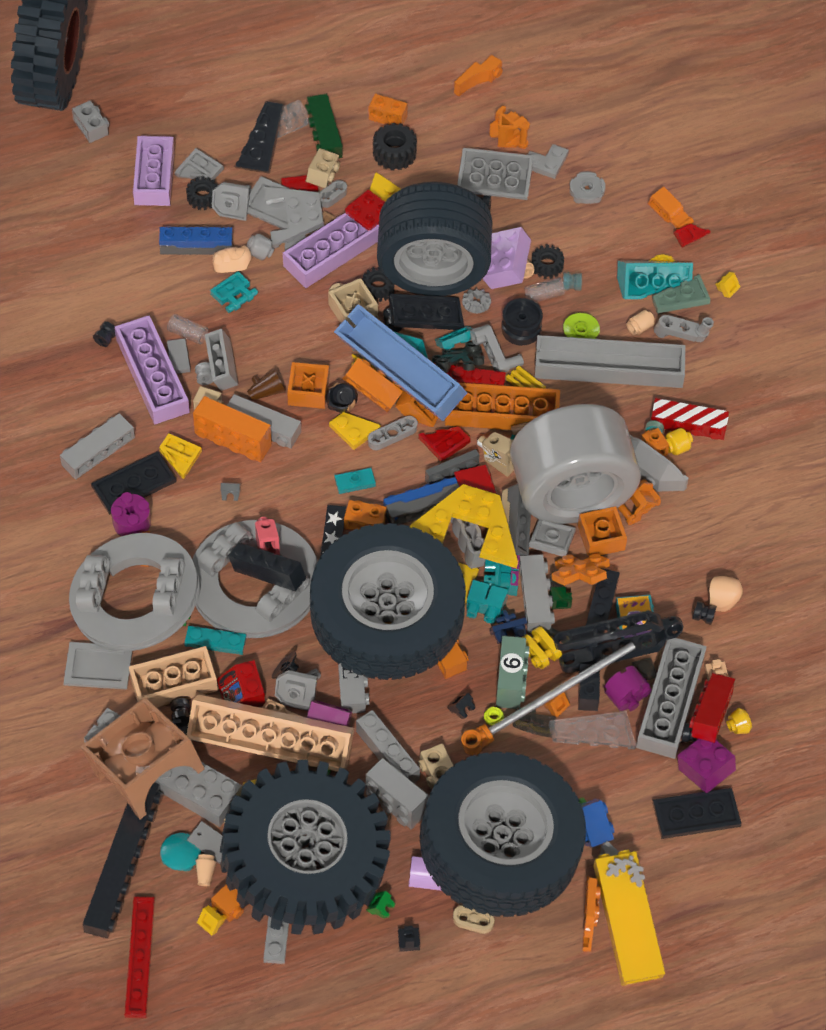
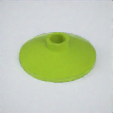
[563,313,600,339]

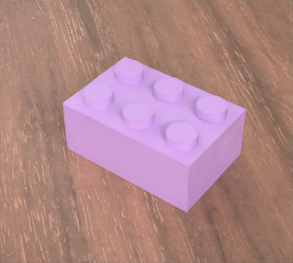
[483,227,531,289]

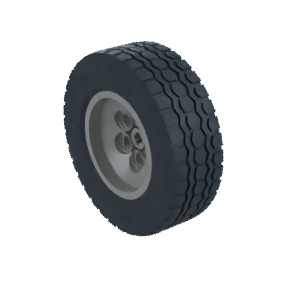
[310,523,466,680]
[420,752,586,917]

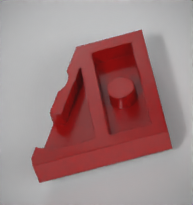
[418,426,471,462]

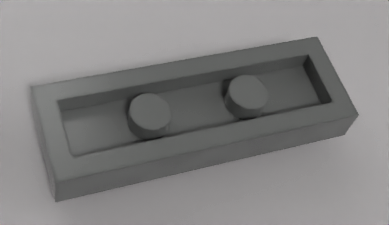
[425,449,480,484]

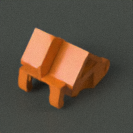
[490,106,530,149]
[618,479,661,525]

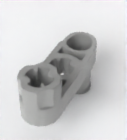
[654,315,714,342]
[470,325,524,372]

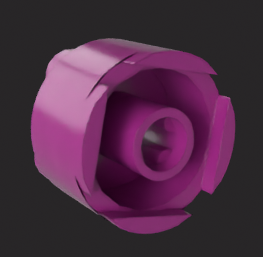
[111,492,151,536]
[604,666,652,711]

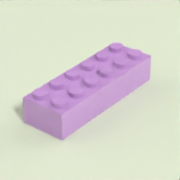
[283,213,379,288]
[115,315,190,425]

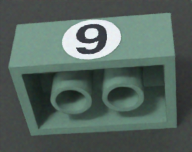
[496,636,529,709]

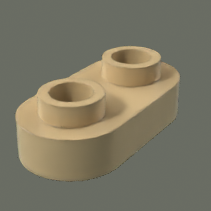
[453,905,494,934]

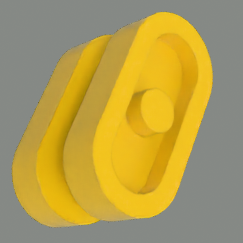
[522,626,562,669]

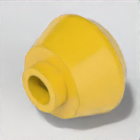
[726,708,752,734]

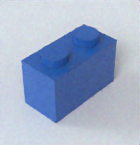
[581,799,614,847]

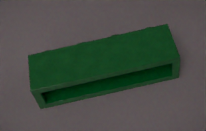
[304,94,343,158]

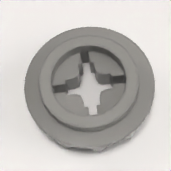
[462,287,491,313]

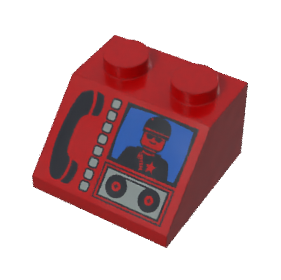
[217,660,265,707]

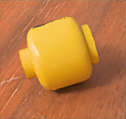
[665,428,693,455]

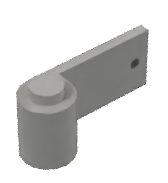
[187,821,222,864]

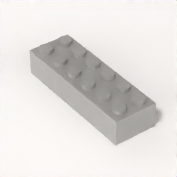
[636,638,707,759]

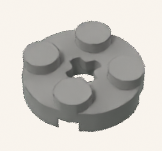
[570,172,605,204]

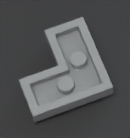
[528,144,569,179]

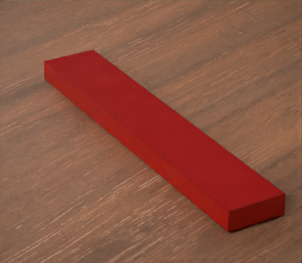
[125,896,155,1018]

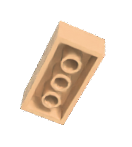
[129,646,218,708]

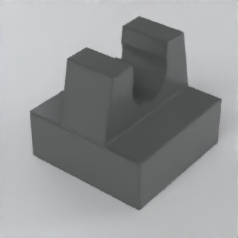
[220,483,241,501]

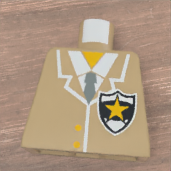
[477,432,514,477]

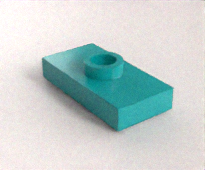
[334,468,376,494]

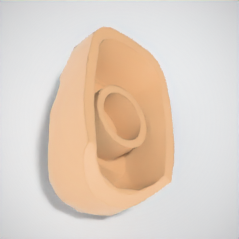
[213,245,251,273]

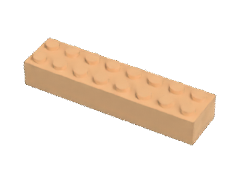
[187,694,354,772]

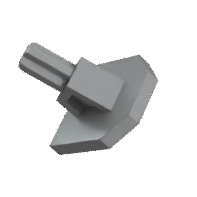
[212,182,252,221]
[275,669,321,711]

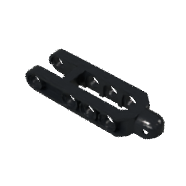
[553,610,683,673]

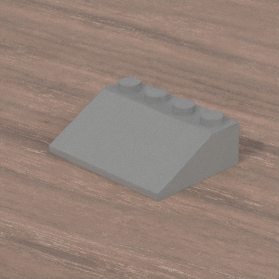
[457,148,533,200]

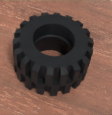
[373,123,417,171]

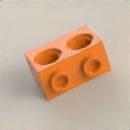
[369,94,408,125]

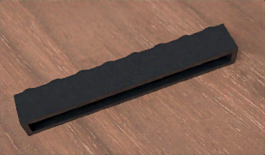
[82,783,163,939]

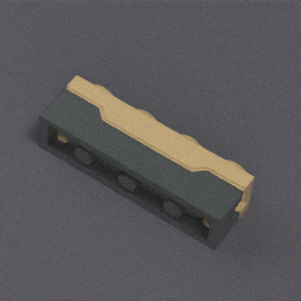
[502,484,531,556]

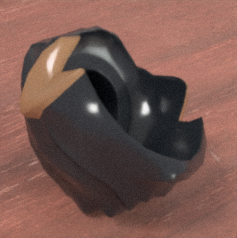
[326,382,358,413]

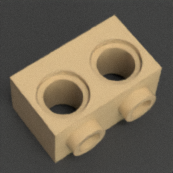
[306,148,340,188]
[418,744,454,789]

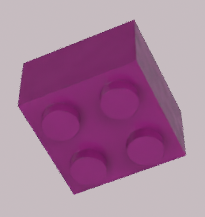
[677,739,736,793]

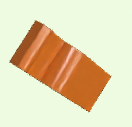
[648,186,694,230]

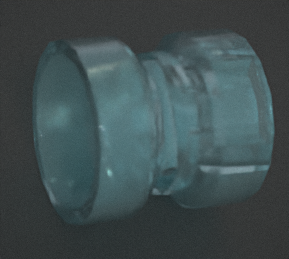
[563,272,582,291]

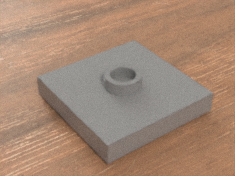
[529,520,576,557]

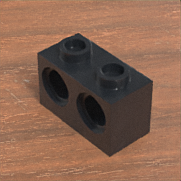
[578,664,600,711]

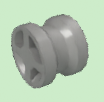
[195,362,213,385]

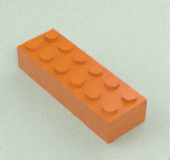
[445,383,560,430]

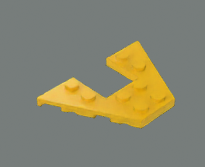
[410,484,518,569]

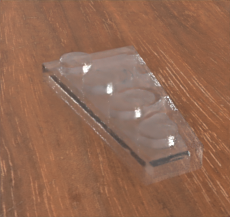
[548,711,636,750]

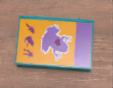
[615,595,654,646]

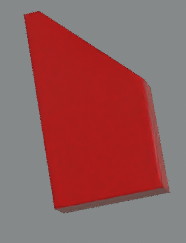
[673,223,711,248]

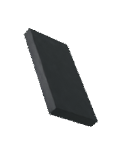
[388,294,465,330]
[91,451,177,515]
[652,788,742,839]

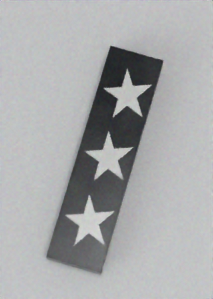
[320,505,346,558]

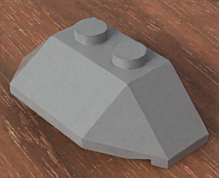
[630,435,689,492]

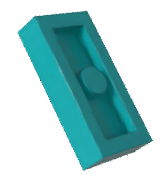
[435,326,474,350]

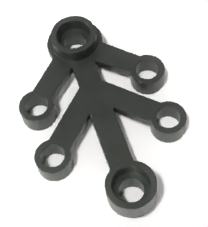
[432,342,484,373]

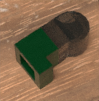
[549,570,572,609]

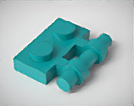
[210,271,258,313]

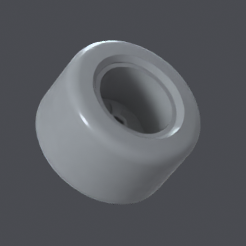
[510,404,641,524]

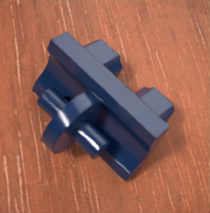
[489,610,527,644]

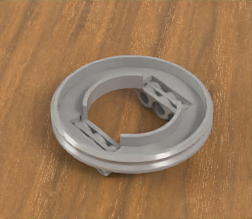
[192,520,318,638]
[69,533,200,651]

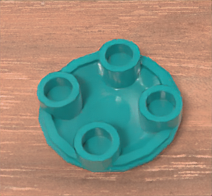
[160,833,201,872]

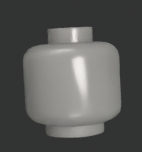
[246,234,274,260]

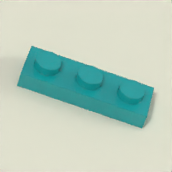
[184,626,247,655]

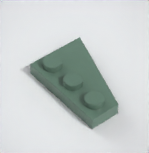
[652,274,710,314]

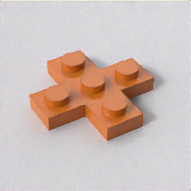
[551,554,610,586]

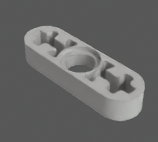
[368,416,418,450]

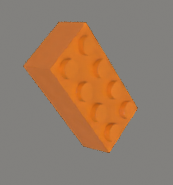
[193,396,272,462]

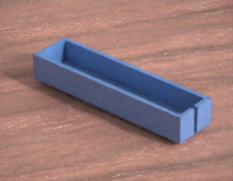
[334,304,467,421]

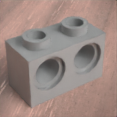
[72,101,109,143]

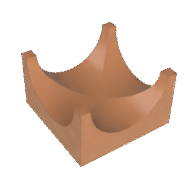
[81,698,204,819]

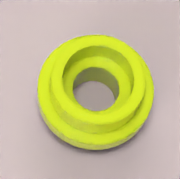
[484,707,504,726]

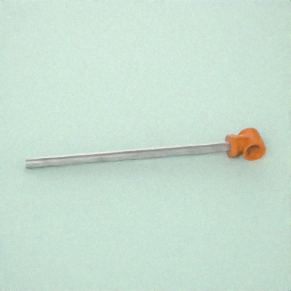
[461,642,636,756]

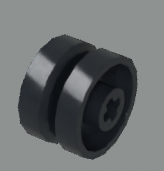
[501,298,543,346]

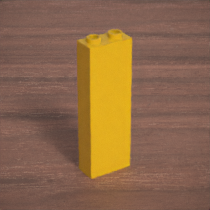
[593,850,665,986]

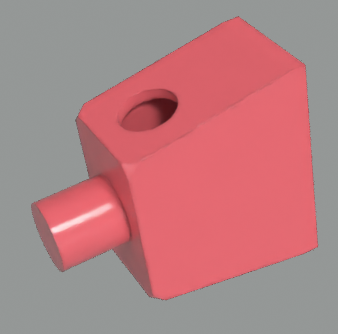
[255,517,280,555]

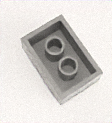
[366,758,428,829]

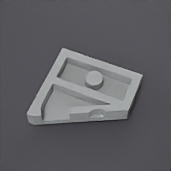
[174,148,224,181]

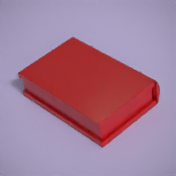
[454,465,497,494]

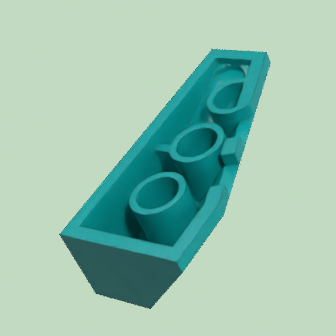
[617,261,693,299]

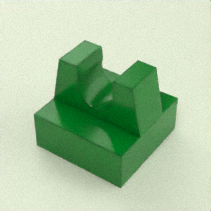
[366,891,395,919]

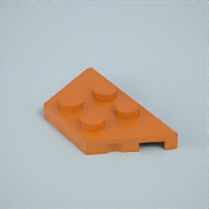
[583,876,601,952]

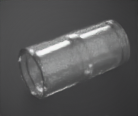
[524,277,565,302]
[167,314,208,345]

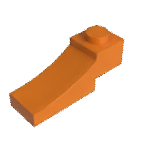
[454,55,503,97]

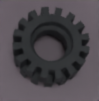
[186,176,218,210]
[531,245,564,279]
[362,267,395,302]

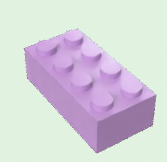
[133,136,174,206]

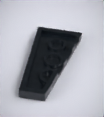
[234,101,284,174]

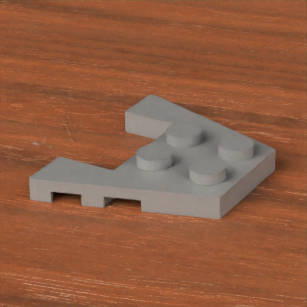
[264,187,324,249]

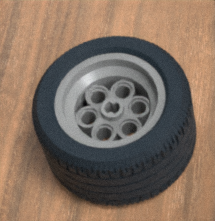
[377,182,492,296]

